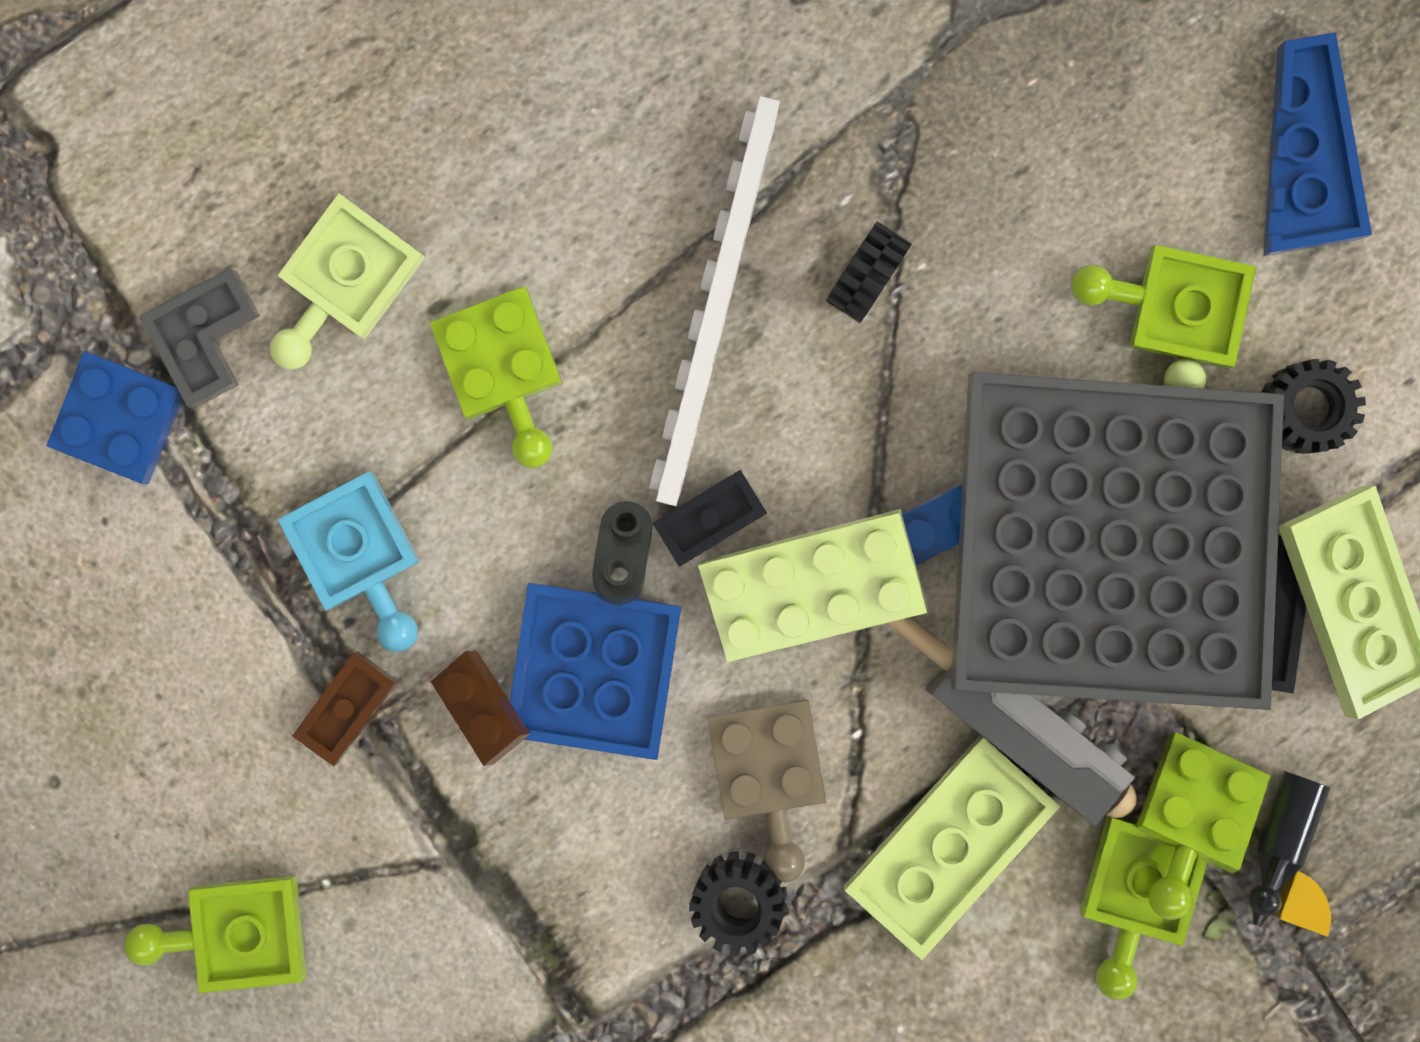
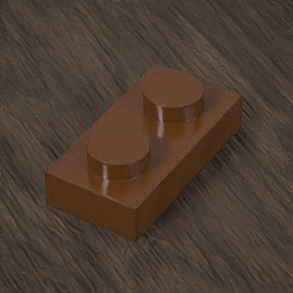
[430,650,530,766]
[292,651,399,767]

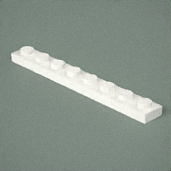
[649,96,780,507]

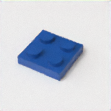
[46,351,183,484]

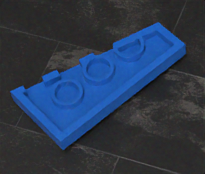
[1263,32,1372,256]

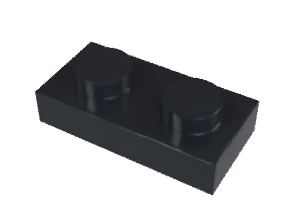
[652,469,767,567]

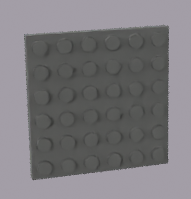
[951,372,1284,710]

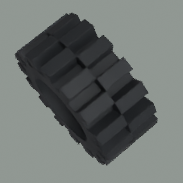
[826,221,912,324]
[1262,359,1366,454]
[689,851,787,956]

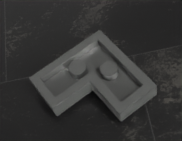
[139,268,260,409]

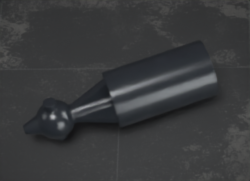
[1249,771,1331,927]

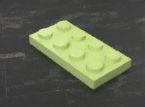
[1279,486,1420,719]
[698,509,928,662]
[843,735,1061,960]

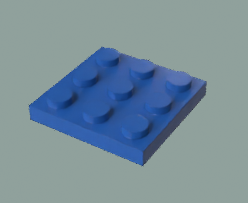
[510,582,682,760]

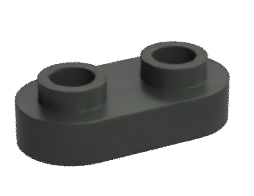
[592,501,652,605]

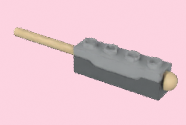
[887,617,1137,826]

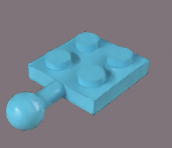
[277,471,420,652]

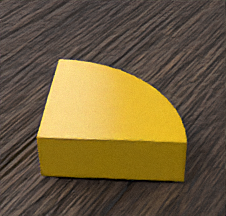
[1274,871,1331,937]

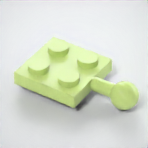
[269,193,425,370]

